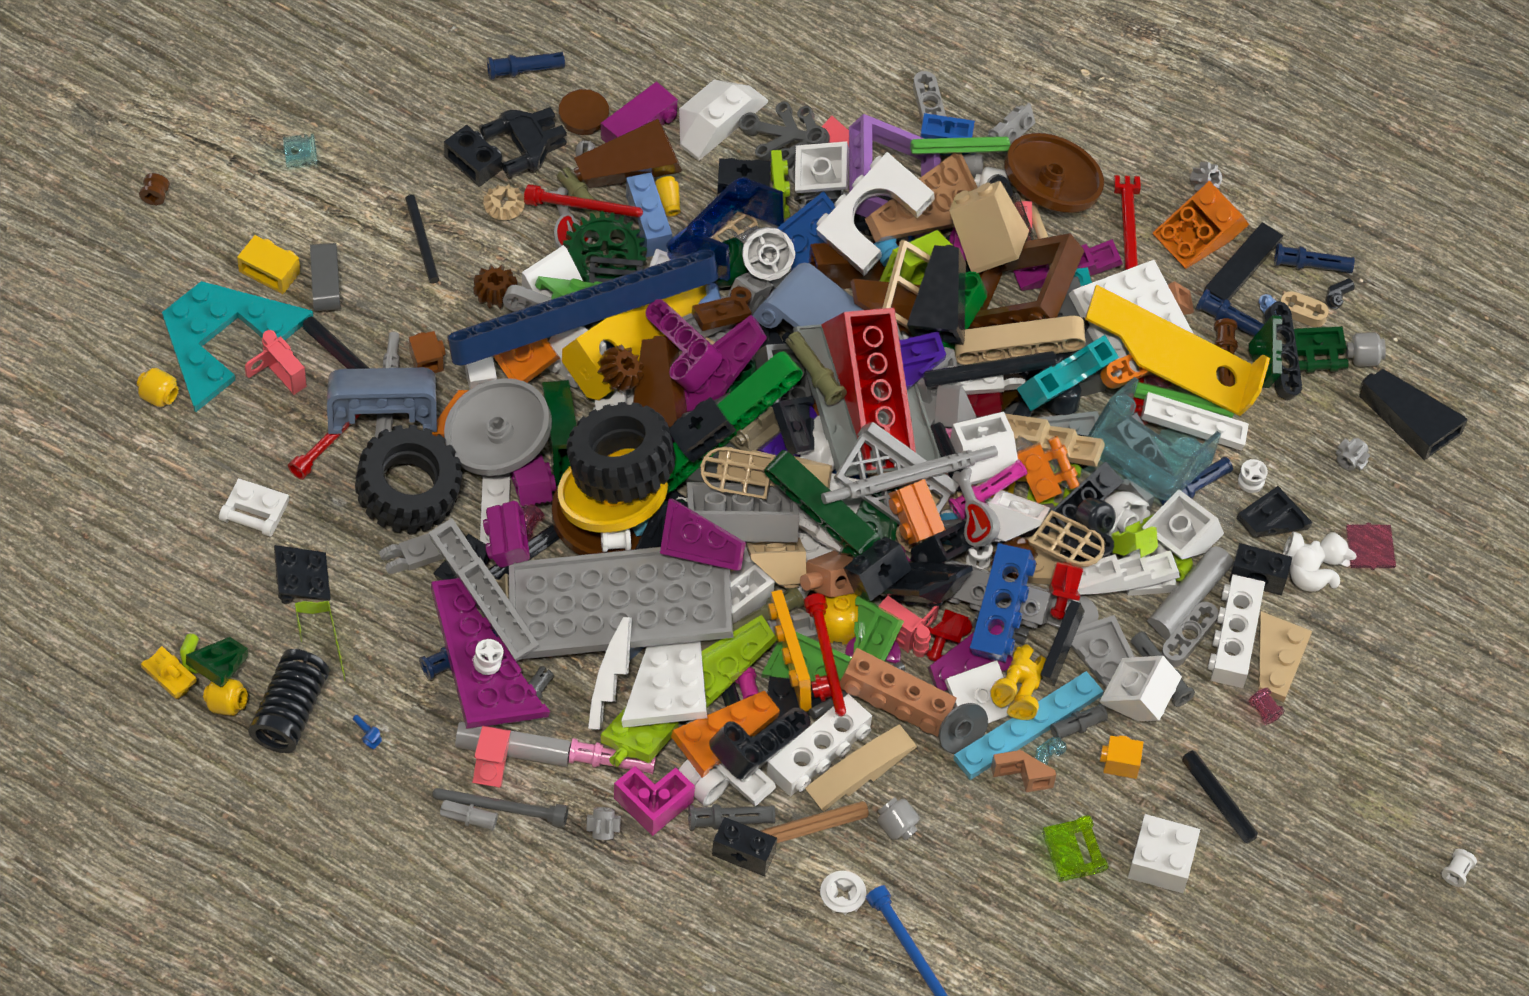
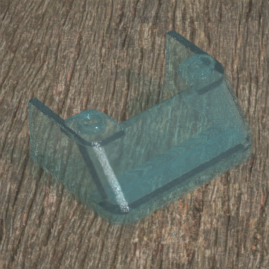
[1087,377,1221,500]

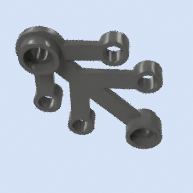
[739,101,830,166]

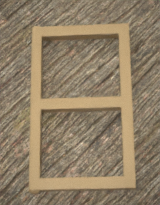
[882,240,930,329]

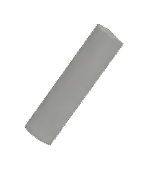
[1147,546,1234,640]
[455,722,571,767]

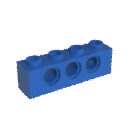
[970,543,1036,663]

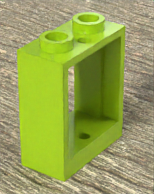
[880,230,953,285]

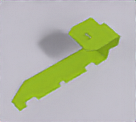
[1111,514,1158,558]
[295,601,345,681]

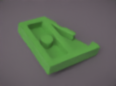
[854,596,904,661]

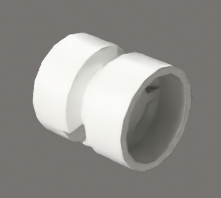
[679,759,729,806]

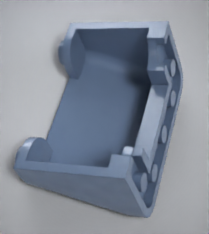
[753,263,864,328]
[327,367,437,434]

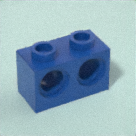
[920,113,975,156]

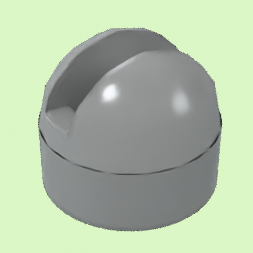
[575,140,596,157]

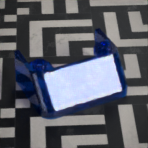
[666,178,784,281]

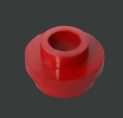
[811,674,832,702]

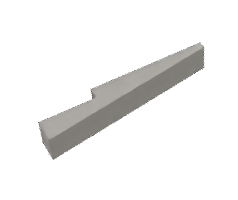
[429,518,540,661]

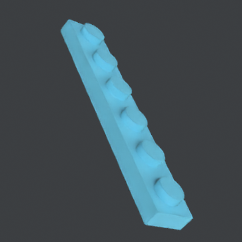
[953,671,1104,780]

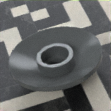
[939,703,988,754]

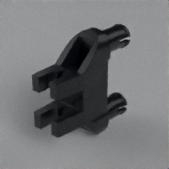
[479,107,567,178]

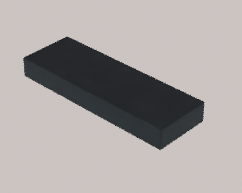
[1041,600,1085,686]

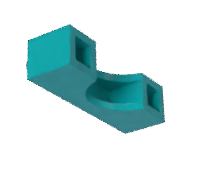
[1017,335,1119,411]

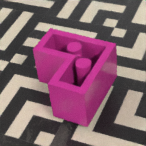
[614,766,695,836]

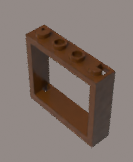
[968,233,1084,329]

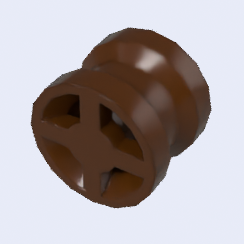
[139,173,170,206]

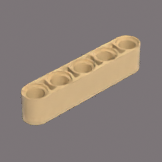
[955,316,1086,365]

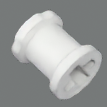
[601,528,631,552]
[966,543,993,570]
[1442,849,1477,887]

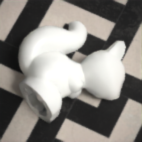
[1283,531,1357,592]

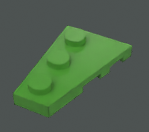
[761,631,851,681]

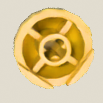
[814,593,859,645]

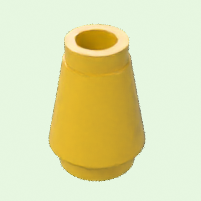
[655,176,681,217]

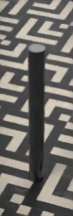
[405,194,439,284]

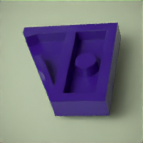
[899,332,946,390]

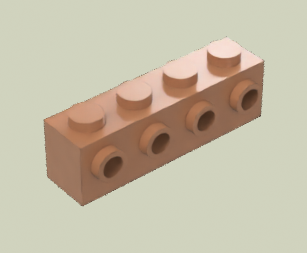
[840,648,957,737]

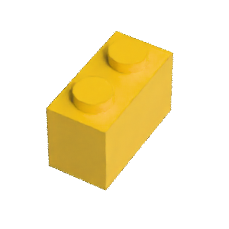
[237,235,301,294]

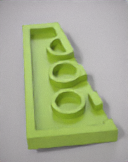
[701,615,777,708]

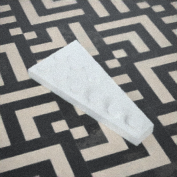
[622,641,707,728]

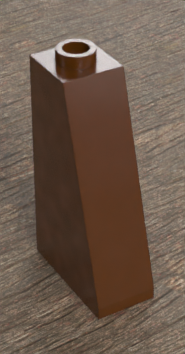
[573,119,683,188]
[809,241,900,289]
[633,336,687,437]

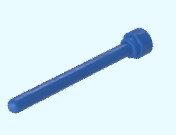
[866,885,948,996]

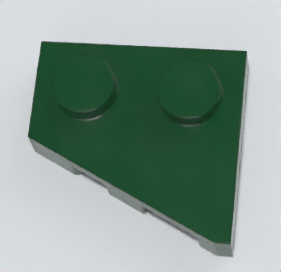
[1248,315,1282,388]
[186,637,248,687]

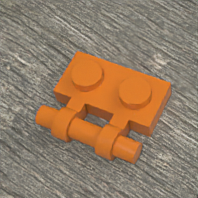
[1017,436,1080,503]

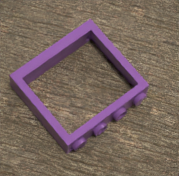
[849,114,941,238]

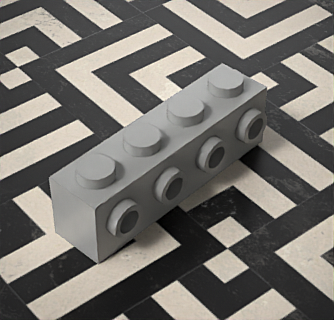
[946,560,1055,628]

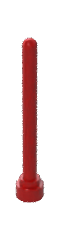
[524,184,643,217]
[288,414,361,480]
[804,593,846,717]

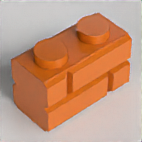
[889,479,945,544]

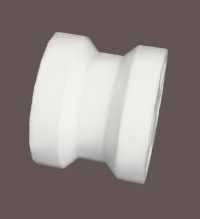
[1238,459,1268,493]
[473,639,503,675]

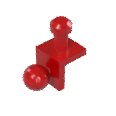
[1049,562,1083,619]
[926,609,972,661]

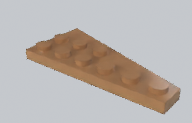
[865,153,978,242]

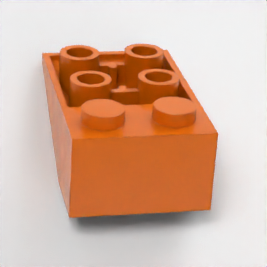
[1152,180,1249,269]

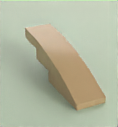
[1005,414,1105,467]
[717,446,832,489]
[805,724,917,811]

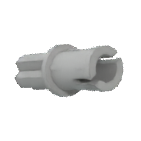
[440,800,498,831]

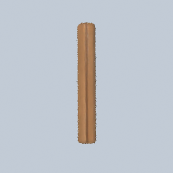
[761,801,869,843]

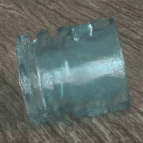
[283,133,317,168]

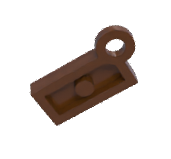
[692,286,752,331]

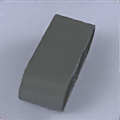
[310,243,340,311]

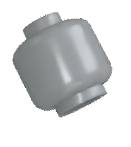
[1346,332,1386,367]
[877,797,920,840]

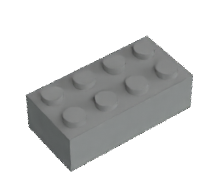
[686,482,799,543]

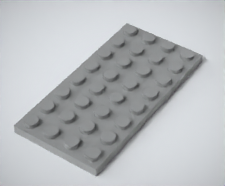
[509,547,733,659]

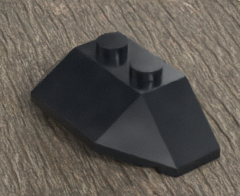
[880,561,973,607]

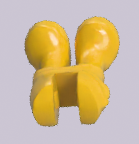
[991,644,1046,720]

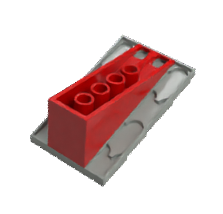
[793,308,941,477]

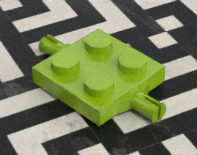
[601,707,678,767]

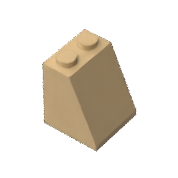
[949,181,1029,273]

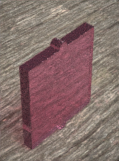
[1346,522,1396,570]

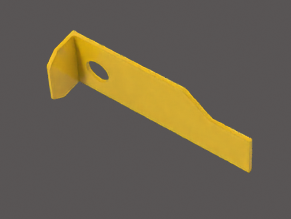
[562,284,707,401]
[1085,285,1270,416]

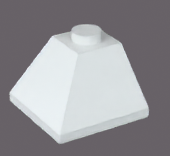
[795,141,849,193]
[989,490,1050,542]

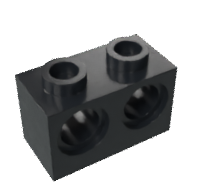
[444,125,502,187]

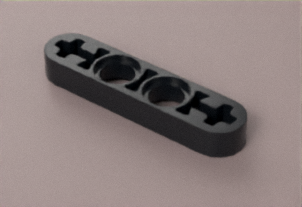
[1264,301,1302,400]

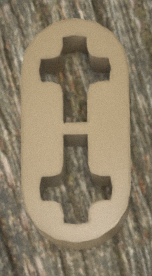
[1281,291,1329,327]

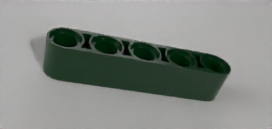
[763,450,881,557]

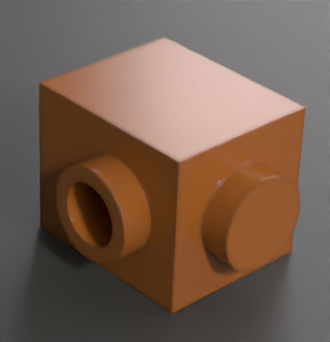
[409,331,446,373]

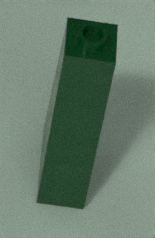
[542,380,577,486]

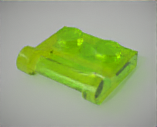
[1042,815,1109,882]

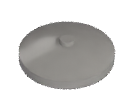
[444,378,552,476]

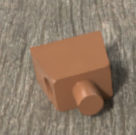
[800,551,854,597]

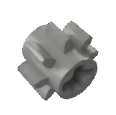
[1190,162,1222,191]
[1336,438,1370,471]
[586,807,621,840]

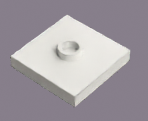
[945,660,1011,723]

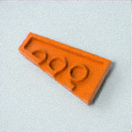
[671,690,780,778]

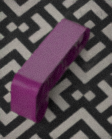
[646,299,722,392]

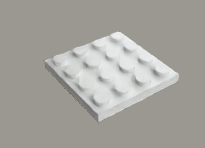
[1069,260,1193,377]

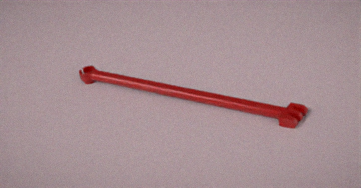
[1113,175,1148,425]

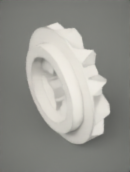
[820,871,866,915]

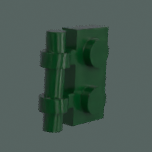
[1294,326,1349,373]

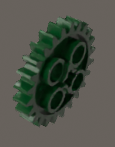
[563,211,647,282]

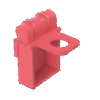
[245,330,307,395]
[879,596,939,657]

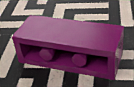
[601,81,678,143]

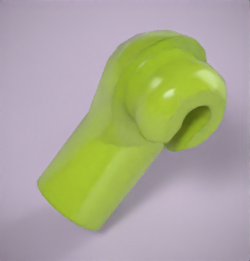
[1173,553,1193,581]
[180,633,199,674]

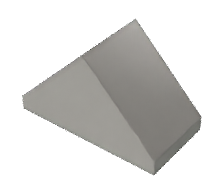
[934,384,977,427]

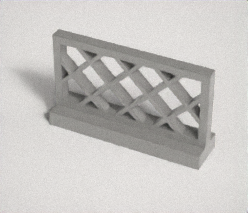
[834,422,959,525]

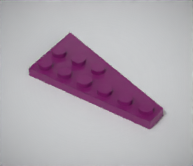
[671,315,767,443]
[431,578,550,729]

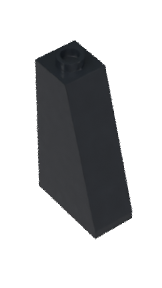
[907,245,966,345]
[1359,369,1468,461]

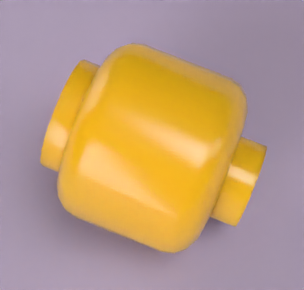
[137,368,179,407]
[203,679,248,716]

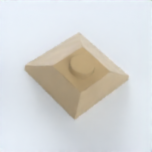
[745,537,806,588]

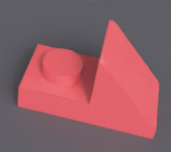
[472,726,511,787]

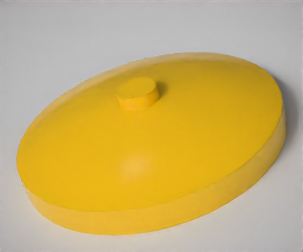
[558,449,668,533]

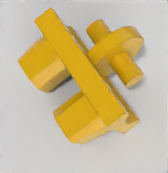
[141,646,197,699]

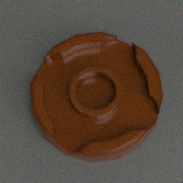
[559,89,609,135]

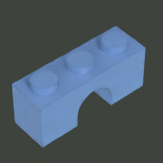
[626,173,672,257]

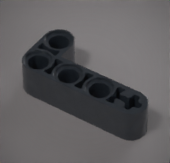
[709,707,811,780]

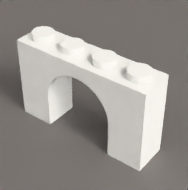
[816,152,935,276]

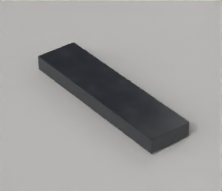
[1203,222,1284,301]

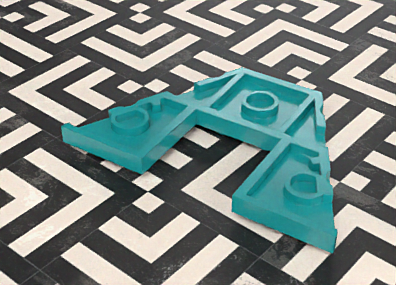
[162,281,313,412]

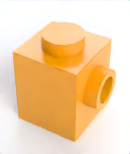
[1100,736,1144,779]

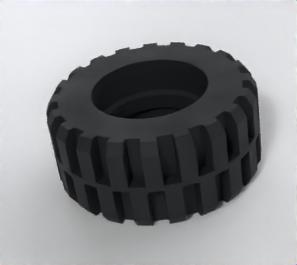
[566,402,676,504]
[355,425,462,534]

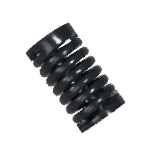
[248,649,330,753]

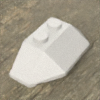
[679,80,768,161]

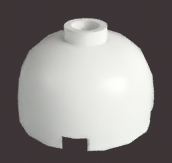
[742,227,795,281]
[1103,491,1150,536]

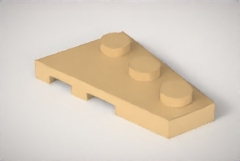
[1258,611,1312,702]

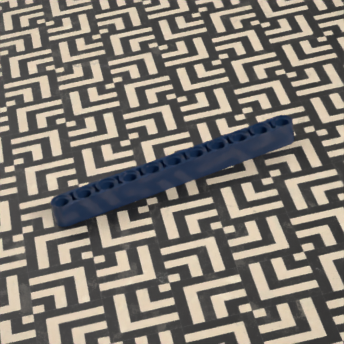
[447,250,718,366]

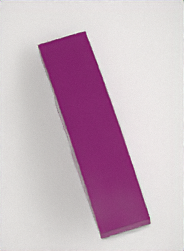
[1013,239,1123,291]

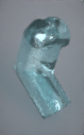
[1035,737,1067,765]

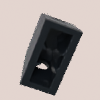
[910,520,974,563]

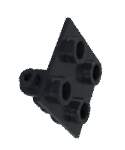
[274,545,331,604]

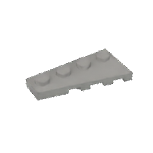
[1071,615,1135,720]

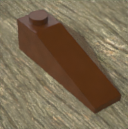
[850,279,920,337]

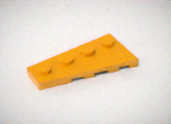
[767,589,812,712]

